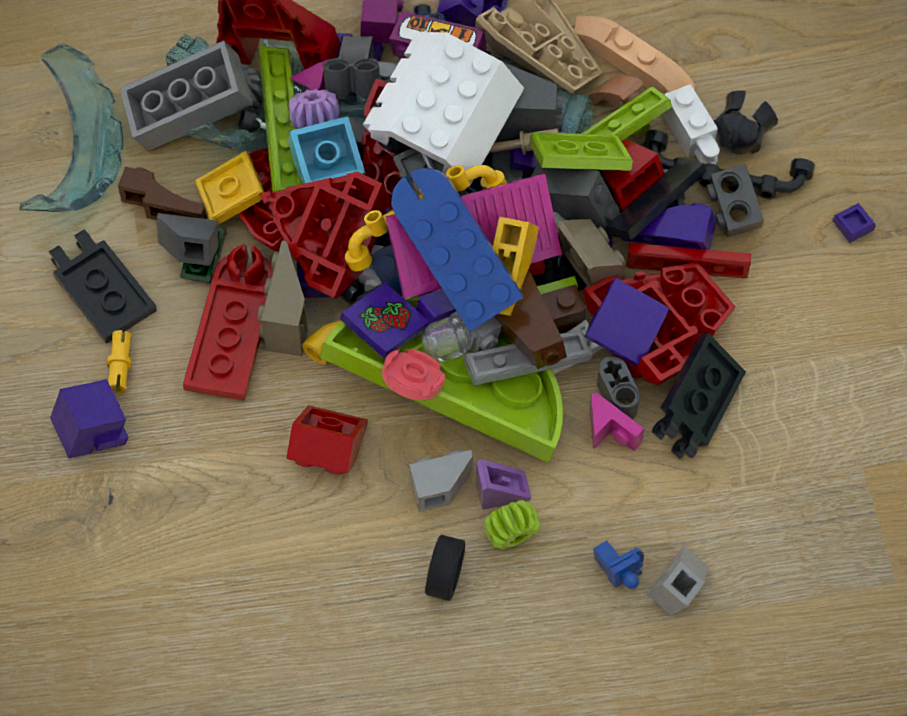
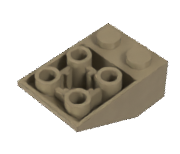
[257,241,308,356]

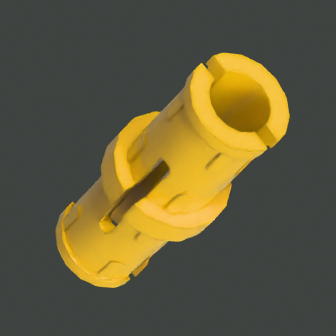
[107,330,132,394]

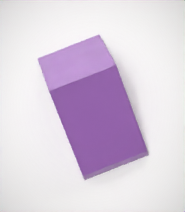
[476,459,531,510]

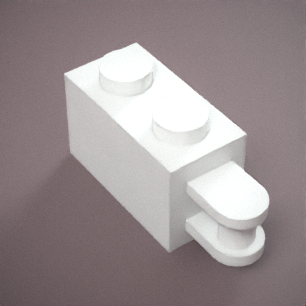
[662,84,720,165]

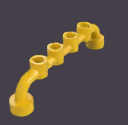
[345,165,507,271]

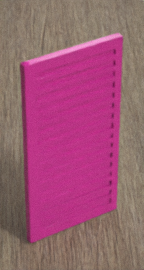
[386,174,562,299]

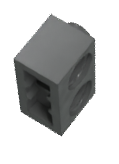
[706,164,764,237]

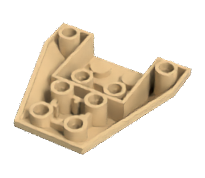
[476,0,603,94]

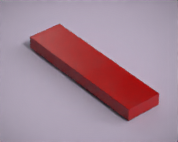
[627,243,752,278]

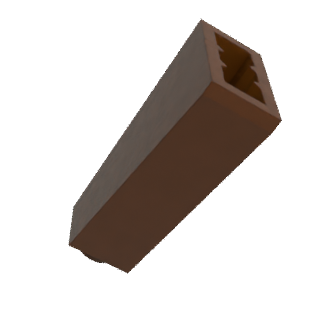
[494,269,567,369]

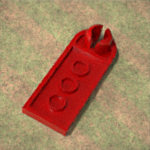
[183,244,274,401]

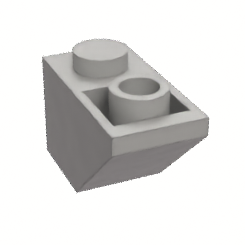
[409,450,473,512]
[647,546,708,615]

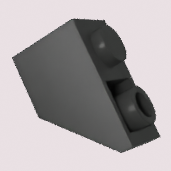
[157,213,218,266]

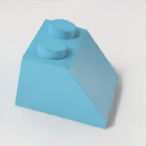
[288,116,365,184]

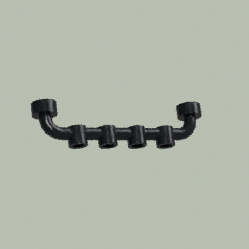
[643,130,815,199]

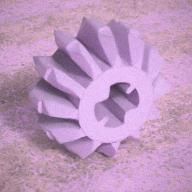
[289,88,340,128]

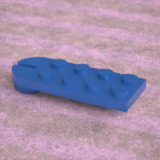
[392,168,524,331]

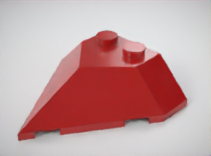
[259,172,386,299]

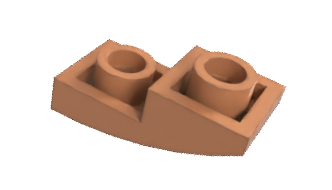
[587,75,644,107]

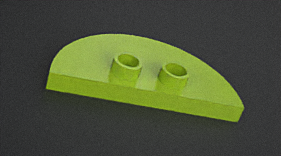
[319,295,563,463]

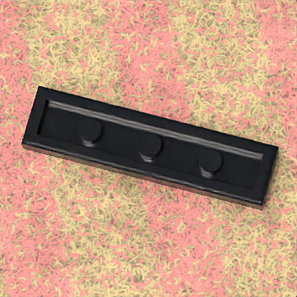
[606,159,707,240]

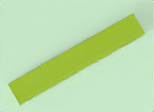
[258,46,303,192]

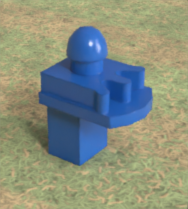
[593,541,644,589]

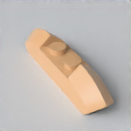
[574,16,695,94]

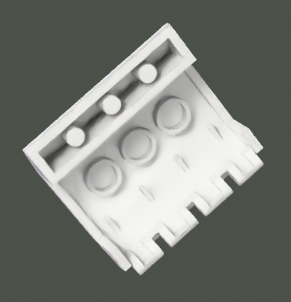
[363,32,524,188]

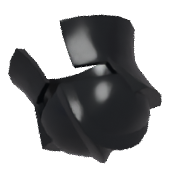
[713,90,778,155]

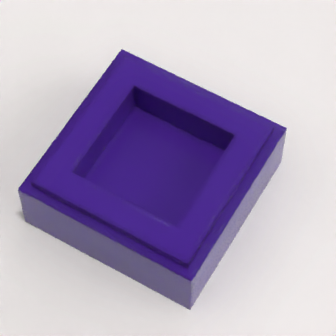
[833,203,876,243]

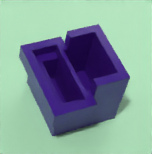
[50,379,129,458]

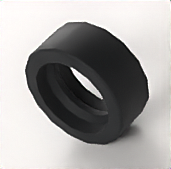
[425,535,466,601]

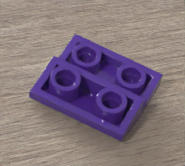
[584,278,669,366]

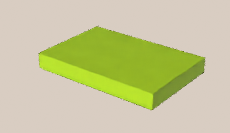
[529,132,633,170]

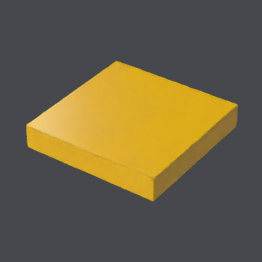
[195,151,265,225]

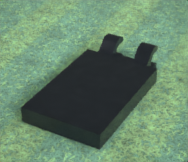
[49,229,157,343]
[652,333,746,459]

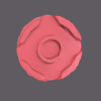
[381,349,445,400]

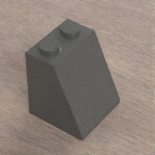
[495,62,563,142]
[531,161,619,234]

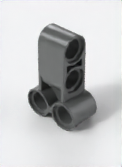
[323,36,380,97]

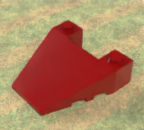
[216,0,341,70]

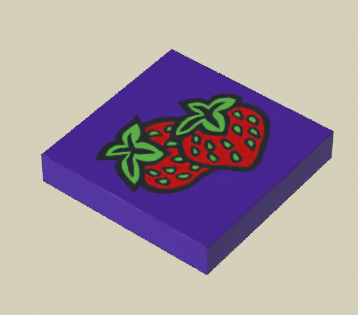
[340,283,429,359]

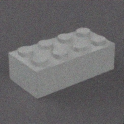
[120,41,253,151]

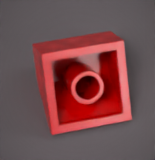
[286,405,368,475]

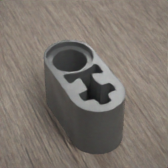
[597,356,640,419]

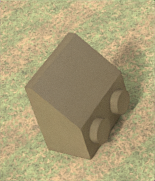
[556,219,626,288]

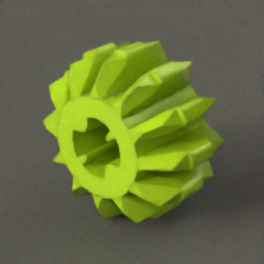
[484,500,541,550]

